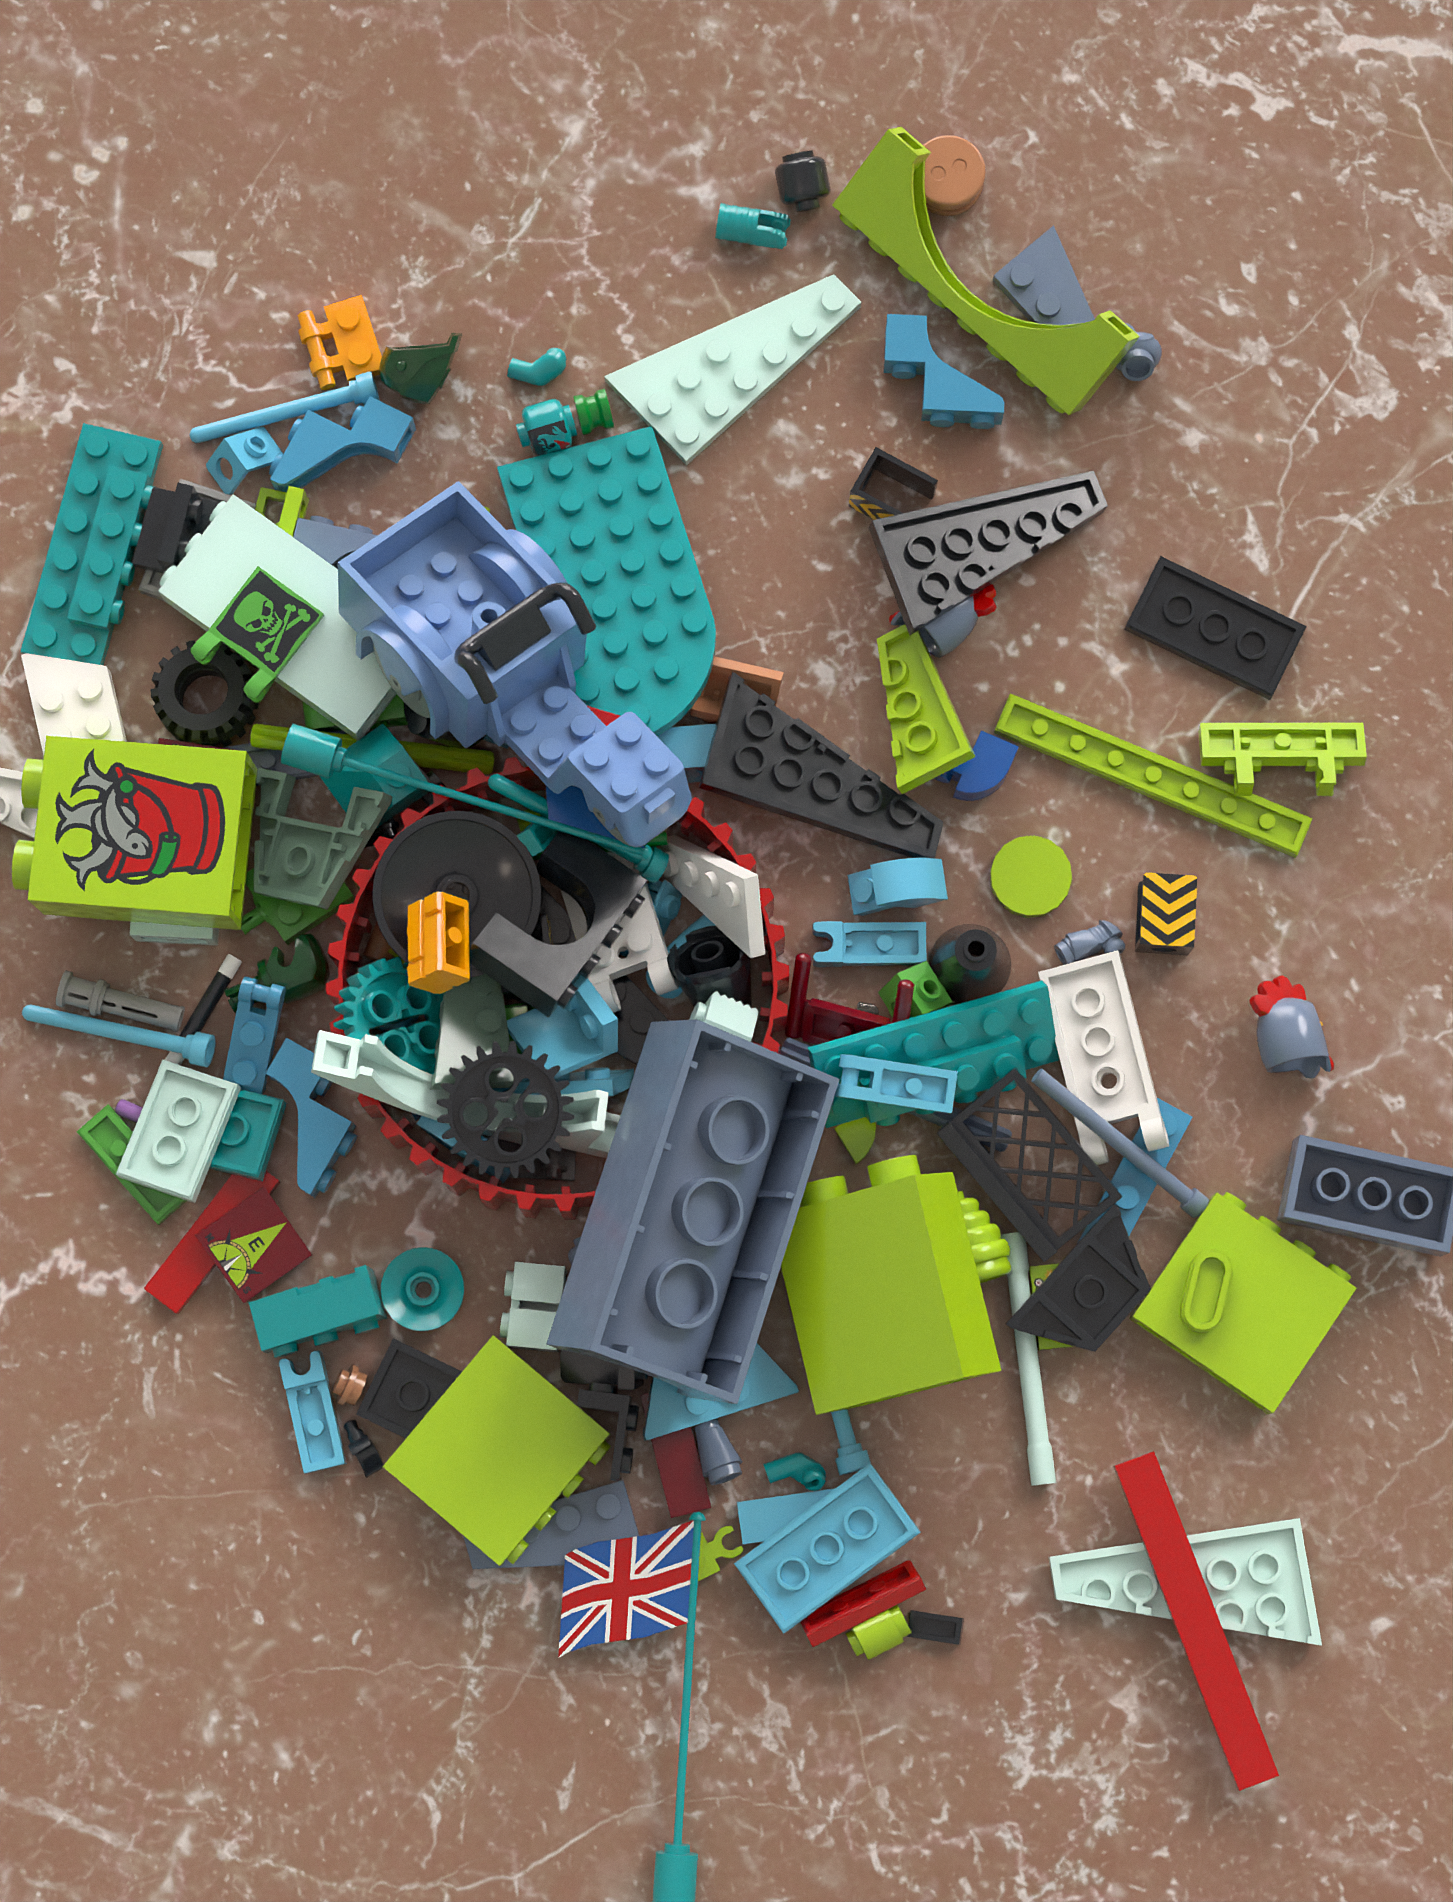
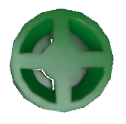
[573,389,614,435]

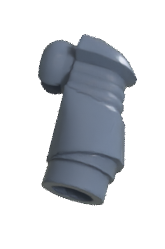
[1054,920,1125,965]

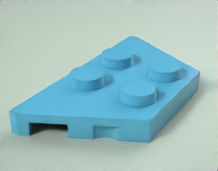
[642,1343,799,1441]

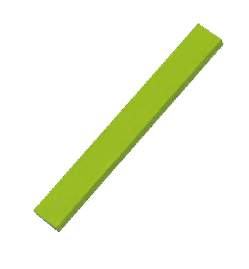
[994,693,1313,858]

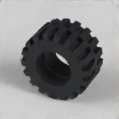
[150,640,259,747]

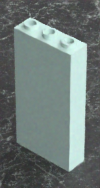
[159,494,397,741]

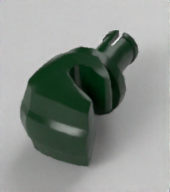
[224,934,330,1013]

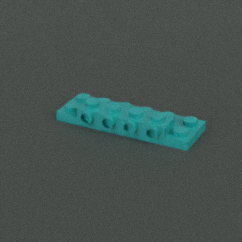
[20,423,163,666]
[807,980,1060,1128]

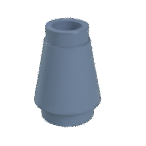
[694,1419,743,1485]

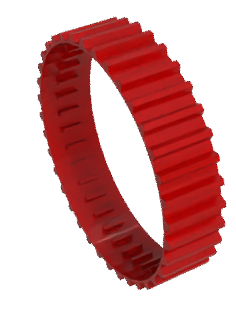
[326,757,790,1220]

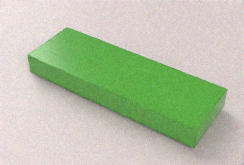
[77,1104,187,1225]

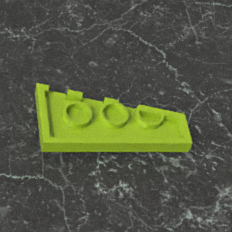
[877,624,975,794]

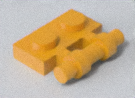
[297,295,382,390]

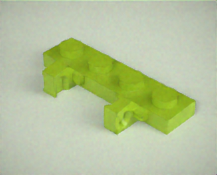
[1198,722,1367,796]

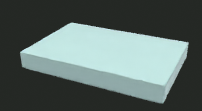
[116,1059,241,1203]

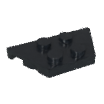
[1005,1204,1151,1352]

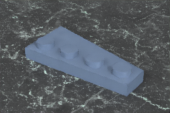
[463,1480,639,1569]

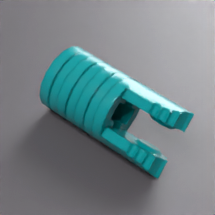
[715,203,791,249]

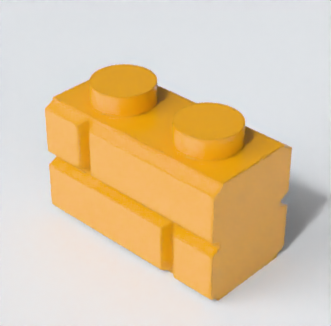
[407,892,470,994]

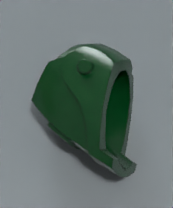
[379,333,462,405]

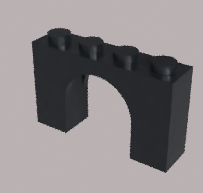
[470,831,647,1018]

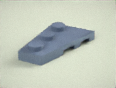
[993,225,1095,325]

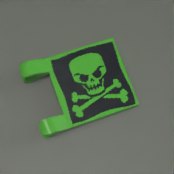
[191,566,325,703]

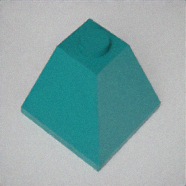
[319,724,429,828]

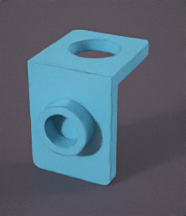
[206,427,283,495]

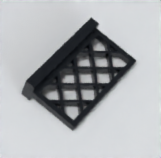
[937,1067,1123,1262]

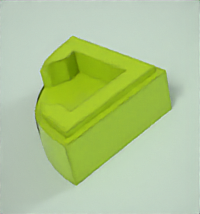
[834,1117,876,1165]

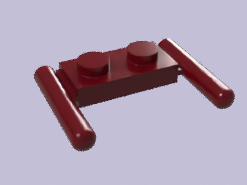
[785,953,914,1045]

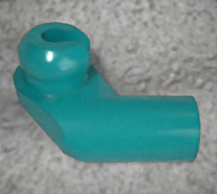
[507,348,567,386]
[763,1452,826,1491]

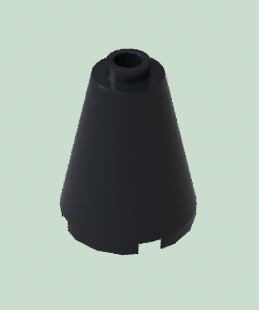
[929,924,1011,1004]
[667,926,752,1009]

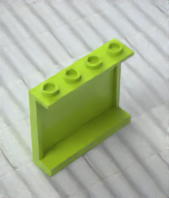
[1129,1192,1357,1415]
[383,1335,611,1566]

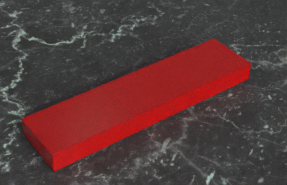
[144,1171,280,1314]

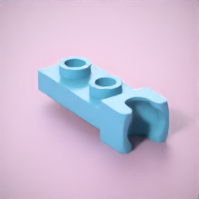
[812,921,927,967]
[279,1351,347,1474]

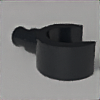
[344,1420,384,1478]

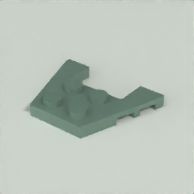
[254,768,393,910]

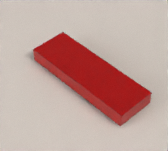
[800,1560,927,1647]

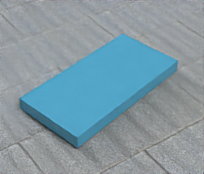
[734,1463,921,1634]

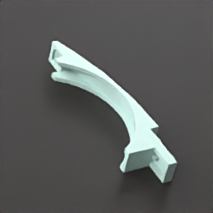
[311,1030,621,1158]

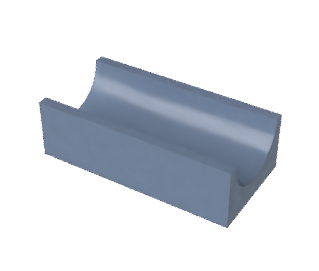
[546,1019,839,1404]

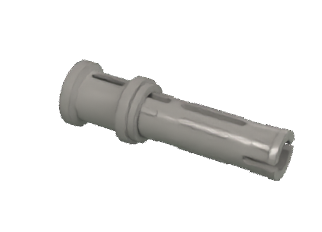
[56,970,185,1032]

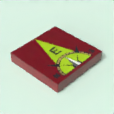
[195,1186,312,1303]

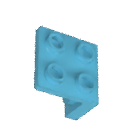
[507,975,618,1079]

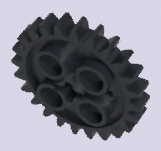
[436,1041,574,1179]

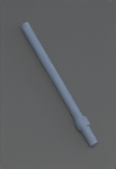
[1031,1069,1209,1218]

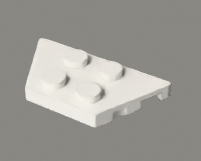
[21,653,127,755]

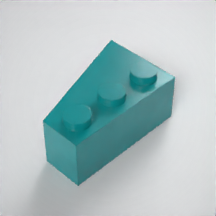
[249,1265,387,1358]

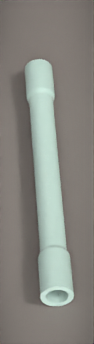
[1001,1232,1056,1486]

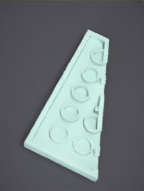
[604,274,861,466]

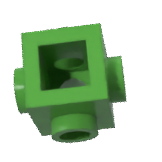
[878,961,952,1018]

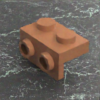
[690,657,784,723]

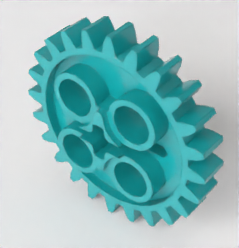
[333,957,444,1075]

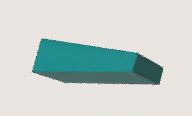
[517,815,559,857]

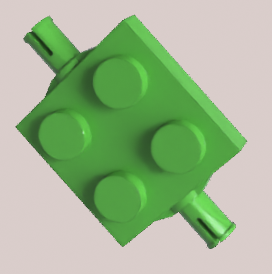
[241,856,361,945]

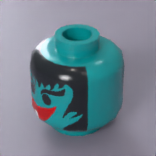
[515,399,578,456]

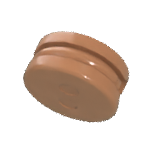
[923,135,986,216]

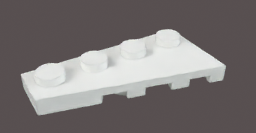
[661,835,765,958]

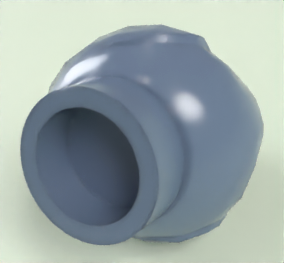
[1116,323,1162,381]

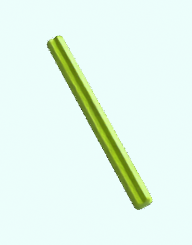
[250,724,494,774]

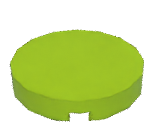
[990,835,1072,918]

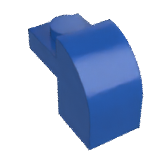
[934,731,1019,801]

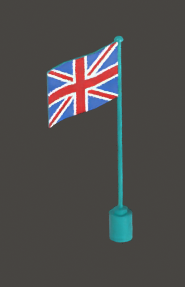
[558,1512,706,1902]

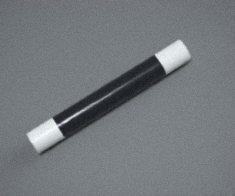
[165,954,242,1065]

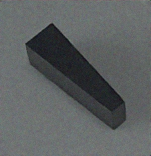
[907,1610,964,1645]

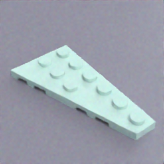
[1048,1518,1322,1646]

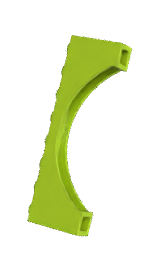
[832,127,1140,415]

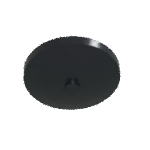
[372,811,541,978]

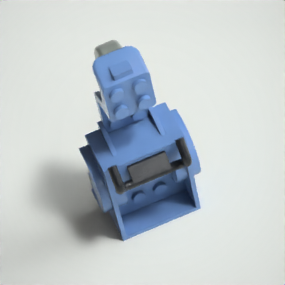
[338,481,692,847]

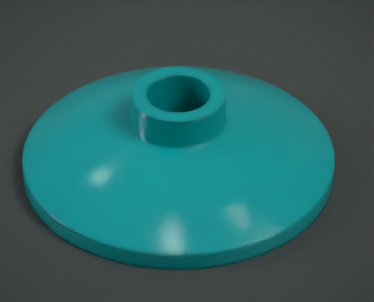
[381,1247,465,1331]

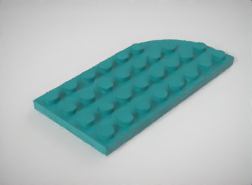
[497,426,716,737]

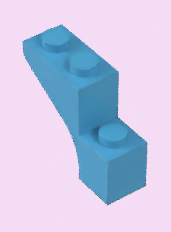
[883,314,1004,429]
[269,396,416,492]
[266,1038,357,1198]

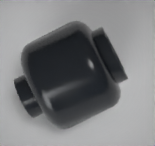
[775,150,831,212]

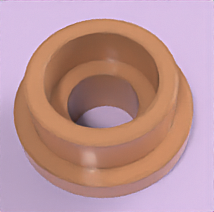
[332,1364,367,1406]

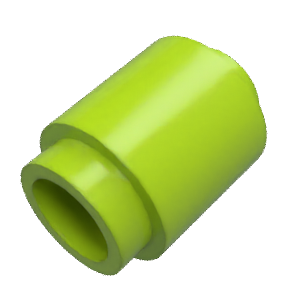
[845,1605,911,1660]

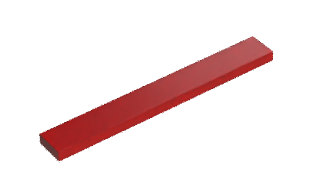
[1113,1451,1279,1791]

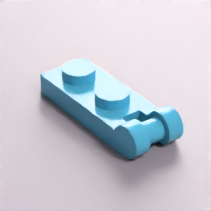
[835,1054,958,1113]

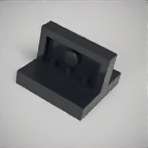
[132,482,220,574]

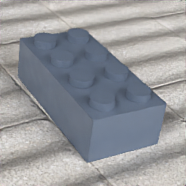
[1277,1135,1453,1257]

